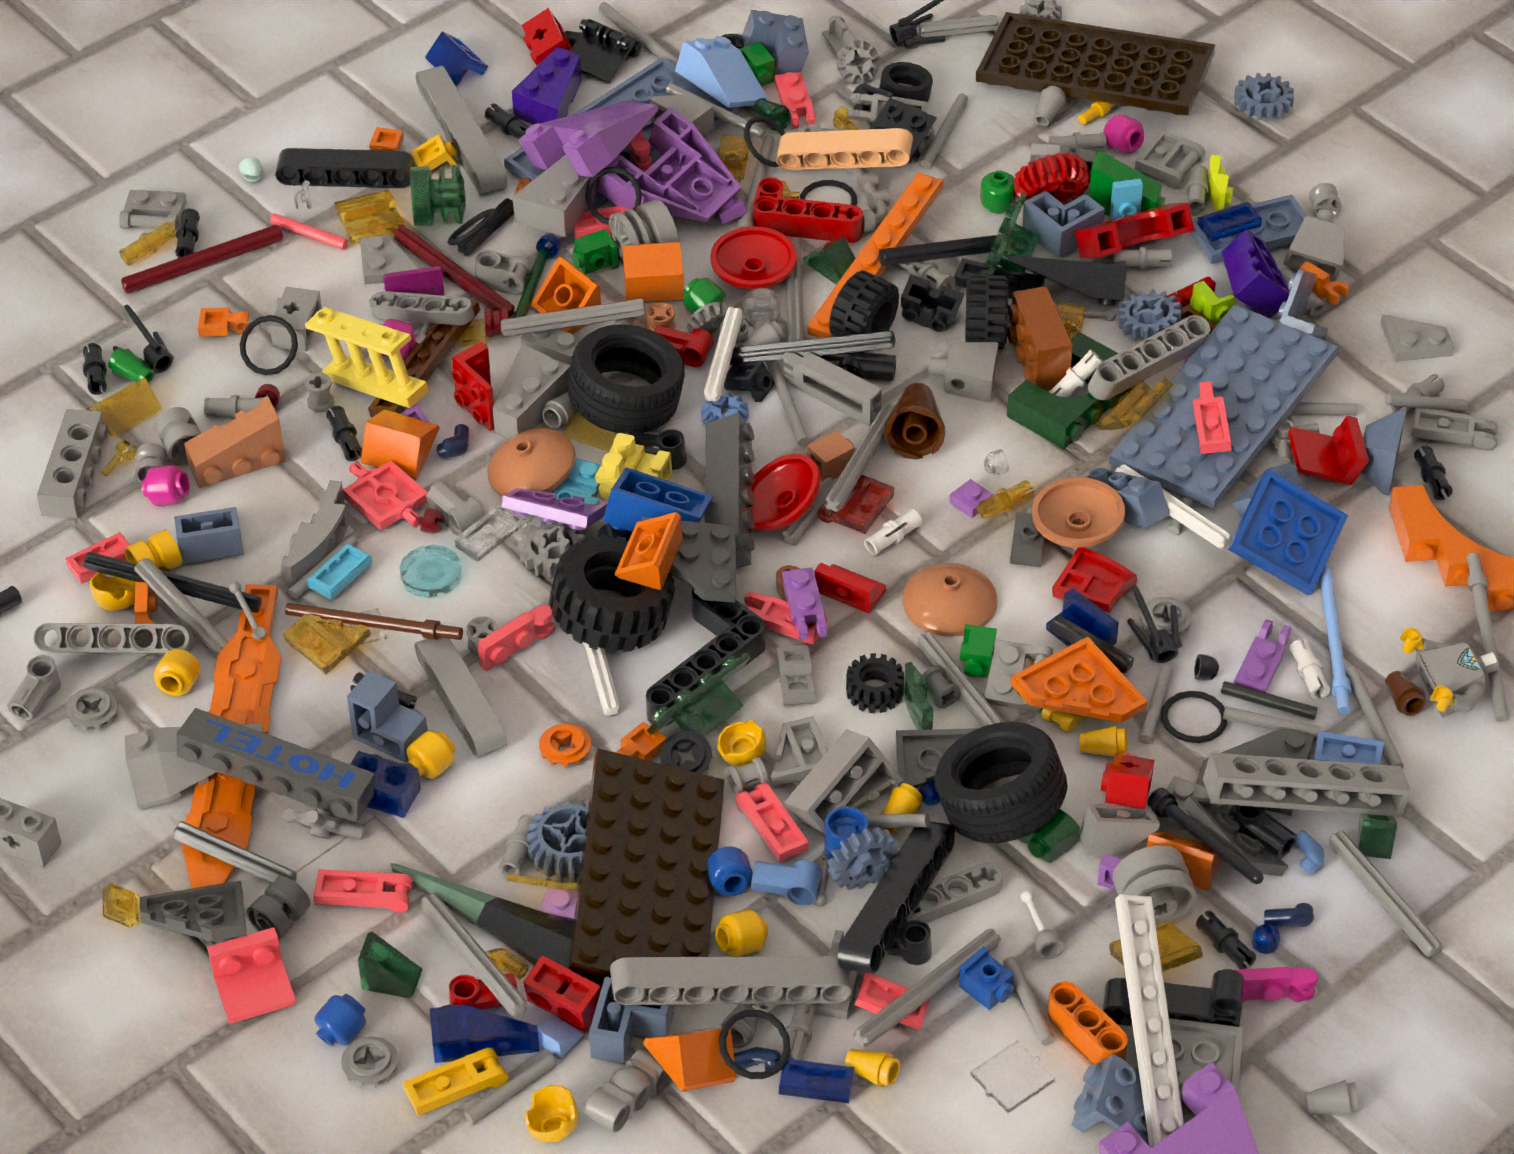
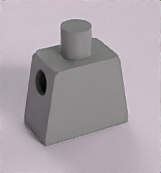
[1283,209,1345,281]
[929,342,998,403]

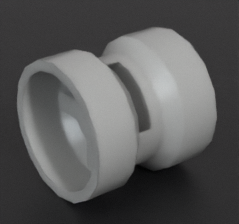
[135,443,166,483]

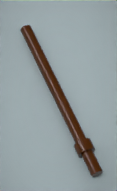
[285,603,463,640]

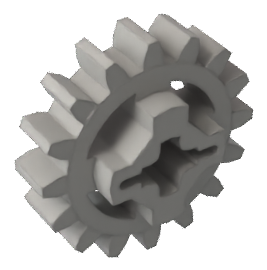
[518,521,585,578]

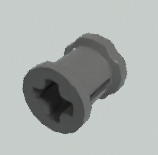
[919,666,960,708]

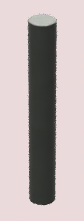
[1221,681,1318,720]

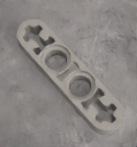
[369,291,475,325]
[909,863,1003,923]

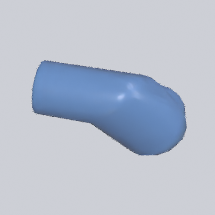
[1295,830,1324,874]

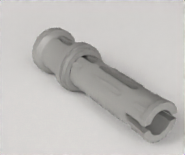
[897,261,956,291]

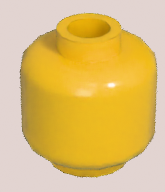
[153,649,201,696]
[406,731,456,779]
[715,909,768,957]

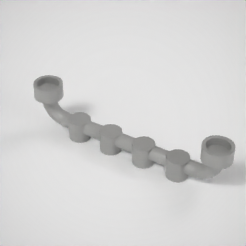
[804,123,890,233]

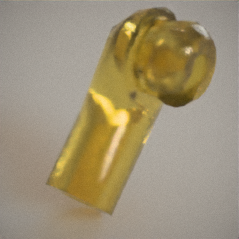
[485,948,529,979]

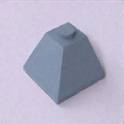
[1361,410,1406,495]

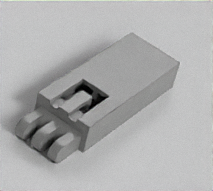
[783,352,882,426]

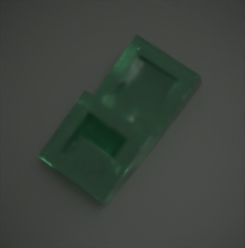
[904,662,933,730]

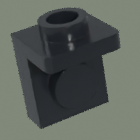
[724,361,774,402]

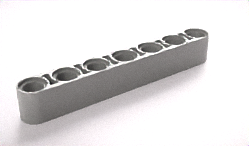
[415,65,507,195]
[610,956,851,1005]

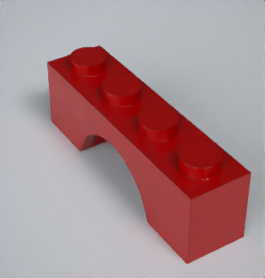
[1074,203,1194,258]

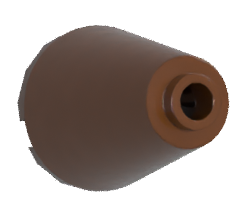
[884,383,945,459]

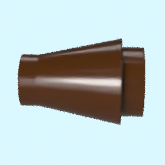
[1385,671,1426,716]

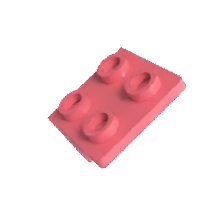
[207,927,296,1024]

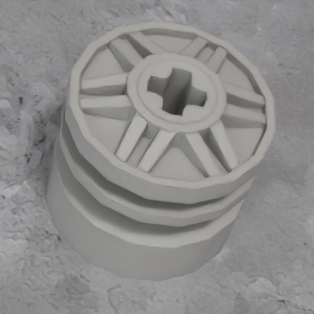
[609,199,679,264]

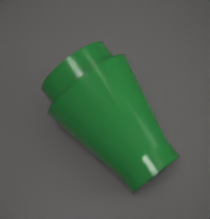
[108,348,154,386]

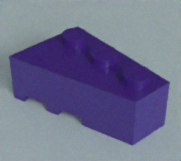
[512,46,582,125]
[1221,229,1290,318]

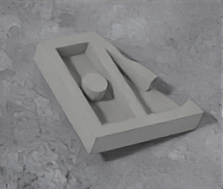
[1381,315,1454,362]

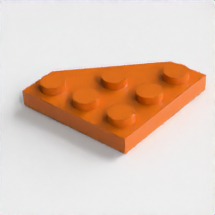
[1010,637,1148,723]

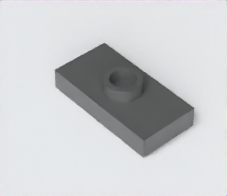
[1010,512,1045,567]

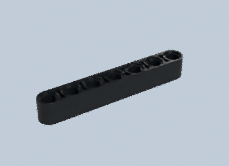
[838,821,955,974]

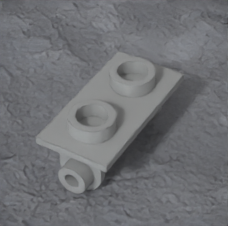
[822,15,865,63]

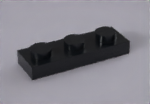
[954,258,1045,298]

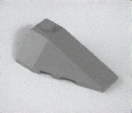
[125,723,263,810]

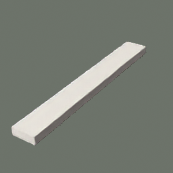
[1115,894,1184,1147]

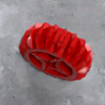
[1013,152,1090,205]

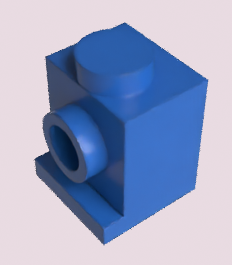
[959,946,1014,1010]

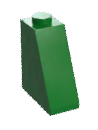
[1089,151,1166,216]

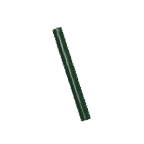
[513,249,549,318]

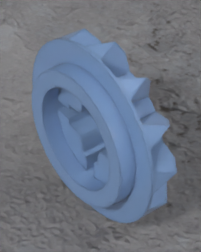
[701,392,749,424]

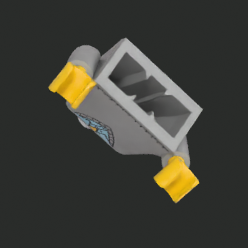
[1400,628,1499,717]

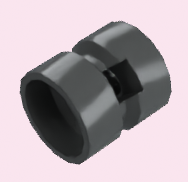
[246,876,311,940]

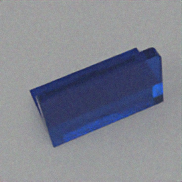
[425,31,489,86]
[1046,588,1119,646]

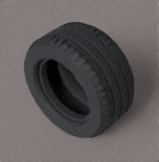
[567,324,685,434]
[934,722,1068,844]

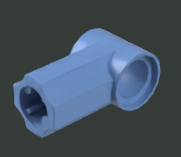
[751,860,822,905]

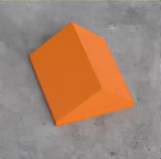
[622,242,684,303]
[530,256,601,334]
[361,410,440,480]
[614,512,683,590]
[1147,830,1222,891]
[643,1028,737,1092]

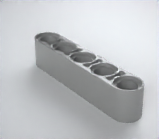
[1088,315,1210,400]
[33,623,195,654]
[414,637,507,757]

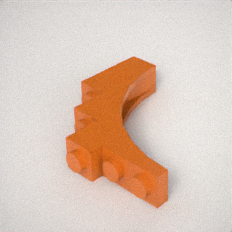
[1389,485,1514,611]

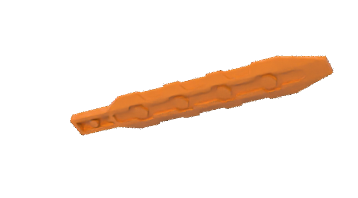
[181,584,281,888]

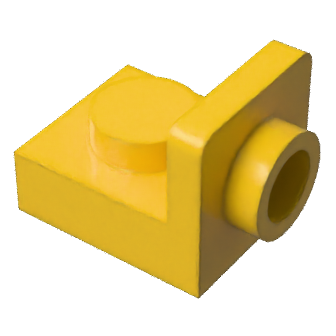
[411,134,459,175]

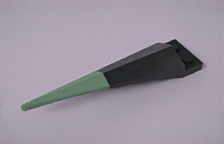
[391,863,604,989]

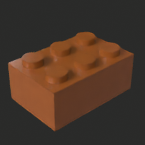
[1007,286,1073,392]

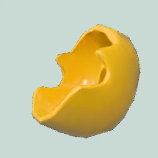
[90,572,136,612]
[717,720,767,767]
[525,1085,579,1143]

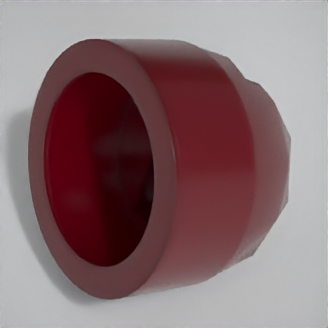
[255,384,280,408]
[420,507,445,534]

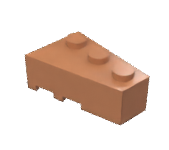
[184,395,285,488]

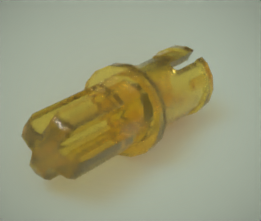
[977,480,1034,519]

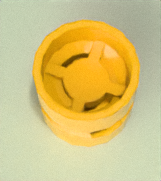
[124,529,182,572]

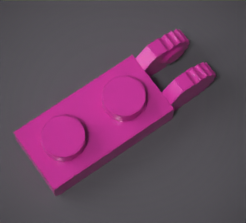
[1235,967,1318,1002]

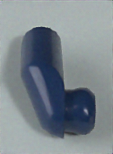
[436,424,469,459]
[1264,903,1314,927]
[734,1047,783,1071]

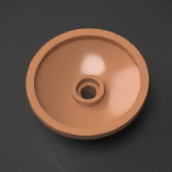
[488,428,576,497]
[1032,477,1125,548]
[903,563,997,636]

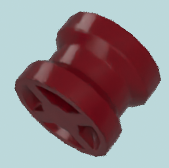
[484,307,509,337]

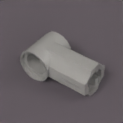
[426,481,485,536]
[7,655,61,722]

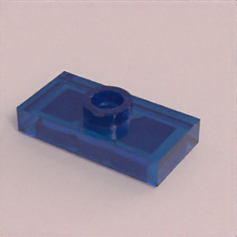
[1197,201,1262,242]
[779,1059,854,1104]

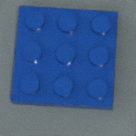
[1228,469,1348,595]

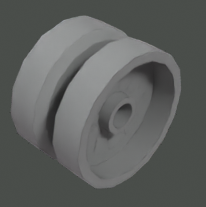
[1112,845,1198,929]

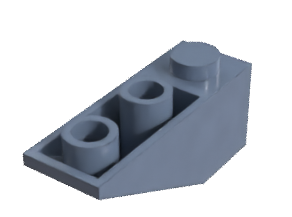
[1085,468,1170,529]

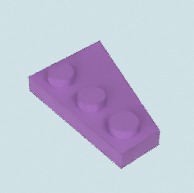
[502,488,608,530]

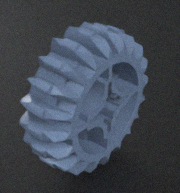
[527,800,588,883]

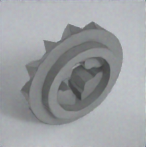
[1019,0,1062,20]
[837,40,880,84]
[687,302,729,332]
[1141,597,1192,637]
[66,687,118,731]
[342,1037,398,1087]

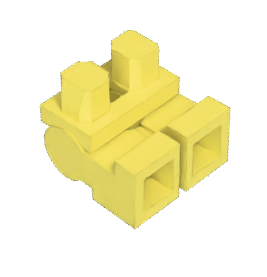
[595,433,673,500]

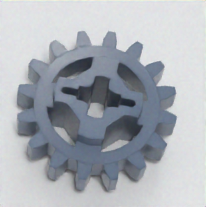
[1234,73,1294,121]
[1118,289,1182,340]
[827,827,899,890]

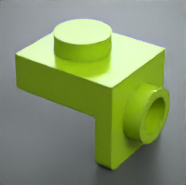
[1190,281,1237,325]

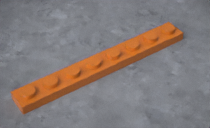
[807,172,944,338]

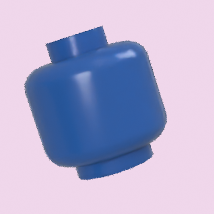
[707,846,753,896]
[314,993,366,1047]

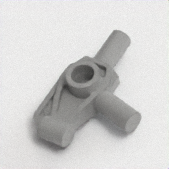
[1269,412,1320,465]
[283,808,364,840]

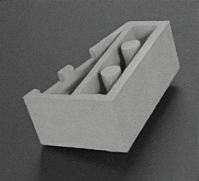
[492,344,570,439]
[784,729,903,832]

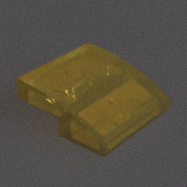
[334,190,405,244]
[1095,376,1174,430]

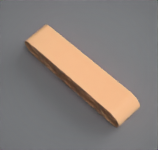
[776,128,913,170]

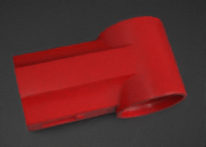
[654,326,714,368]
[449,973,517,1021]

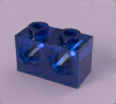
[351,751,421,818]

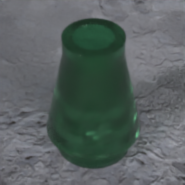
[754,98,791,131]

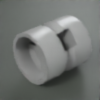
[155,407,201,464]

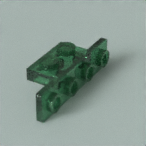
[984,193,1040,275]
[647,652,750,737]

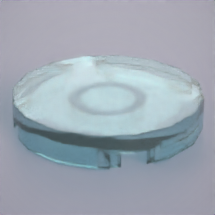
[399,545,462,598]

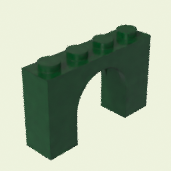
[1007,332,1136,449]

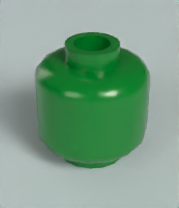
[980,171,1017,214]
[682,277,726,314]

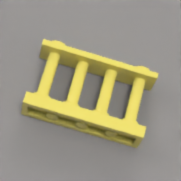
[305,307,429,408]

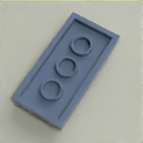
[1190,195,1307,264]

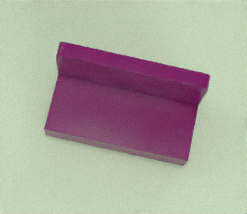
[383,266,444,296]

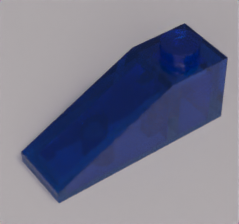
[430,1005,540,1063]

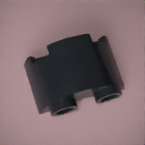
[901,274,965,332]

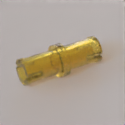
[119,221,176,266]

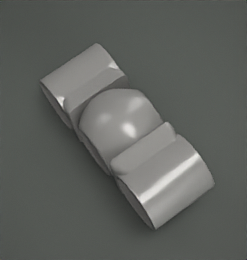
[584,1047,671,1133]

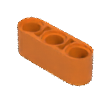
[1048,981,1128,1064]

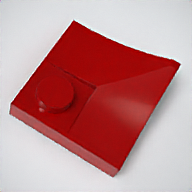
[1052,548,1138,613]

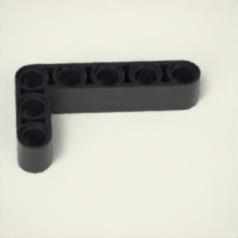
[646,588,765,727]

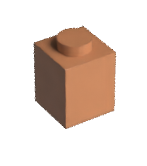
[807,430,855,481]

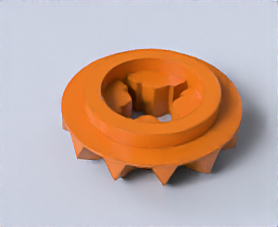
[539,723,592,768]

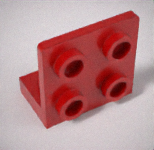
[452,341,494,431]
[1287,415,1369,485]

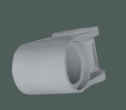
[475,250,532,294]

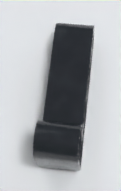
[1103,969,1244,1027]

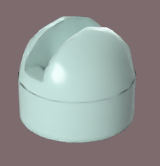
[239,157,263,182]

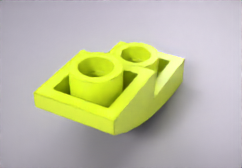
[1208,154,1233,212]

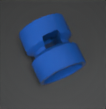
[824,806,869,860]

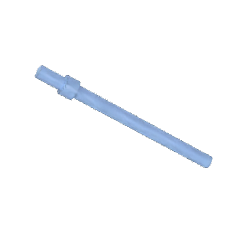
[1320,567,1351,715]

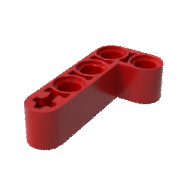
[753,177,863,243]

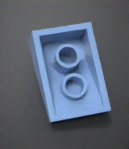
[675,36,768,108]

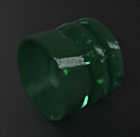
[410,165,466,227]

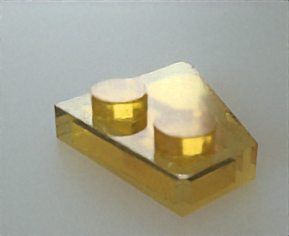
[283,614,371,675]

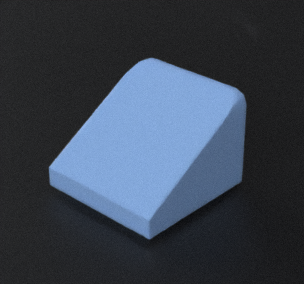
[533,1016,583,1059]

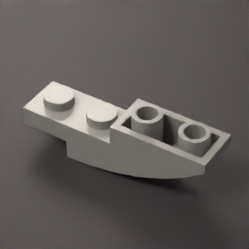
[281,480,348,588]

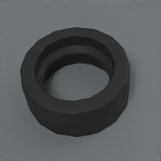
[879,62,933,102]

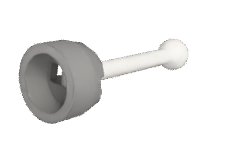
[1020,890,1064,959]

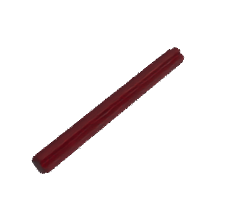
[121,224,283,294]
[393,226,515,318]

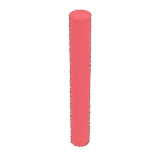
[270,213,348,250]

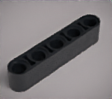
[275,148,415,188]

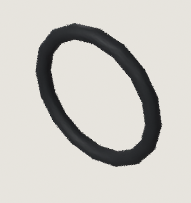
[744,116,785,167]
[585,166,642,224]
[800,180,857,206]
[447,208,497,246]
[239,315,298,375]
[1161,691,1227,743]
[719,1010,791,1079]

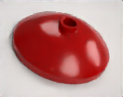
[710,226,797,290]
[751,454,821,532]

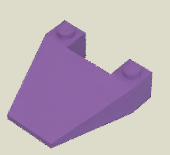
[519,101,659,177]
[596,107,741,222]
[1099,1062,1259,1154]

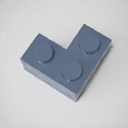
[742,10,809,74]
[1022,191,1105,258]
[347,670,428,763]
[589,977,674,1063]

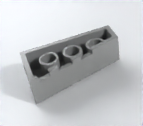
[513,155,599,238]

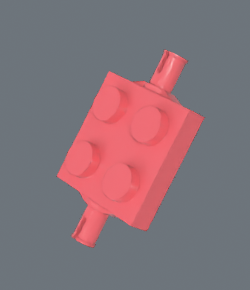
[343,461,428,531]

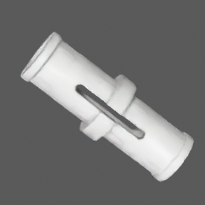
[1049,349,1103,398]
[864,509,923,556]
[1290,639,1330,699]

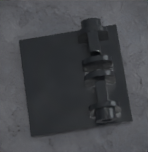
[572,19,637,83]
[869,97,937,163]

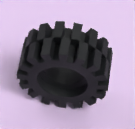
[846,653,904,714]

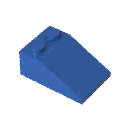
[603,467,713,531]

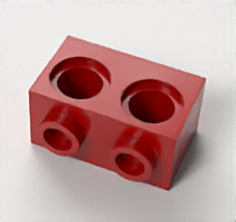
[523,955,601,1032]

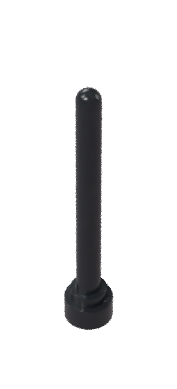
[1147,788,1264,884]

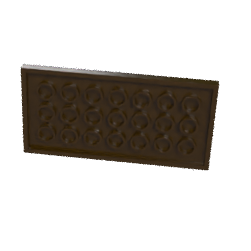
[976,12,1215,116]
[568,748,724,978]

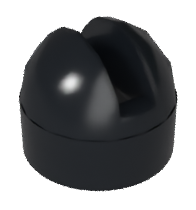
[1194,654,1220,681]

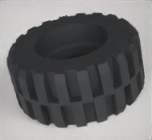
[549,535,675,653]

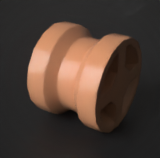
[646,302,675,332]

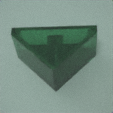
[803,237,856,285]
[1357,814,1397,859]
[358,931,423,998]

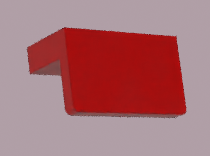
[814,562,886,614]

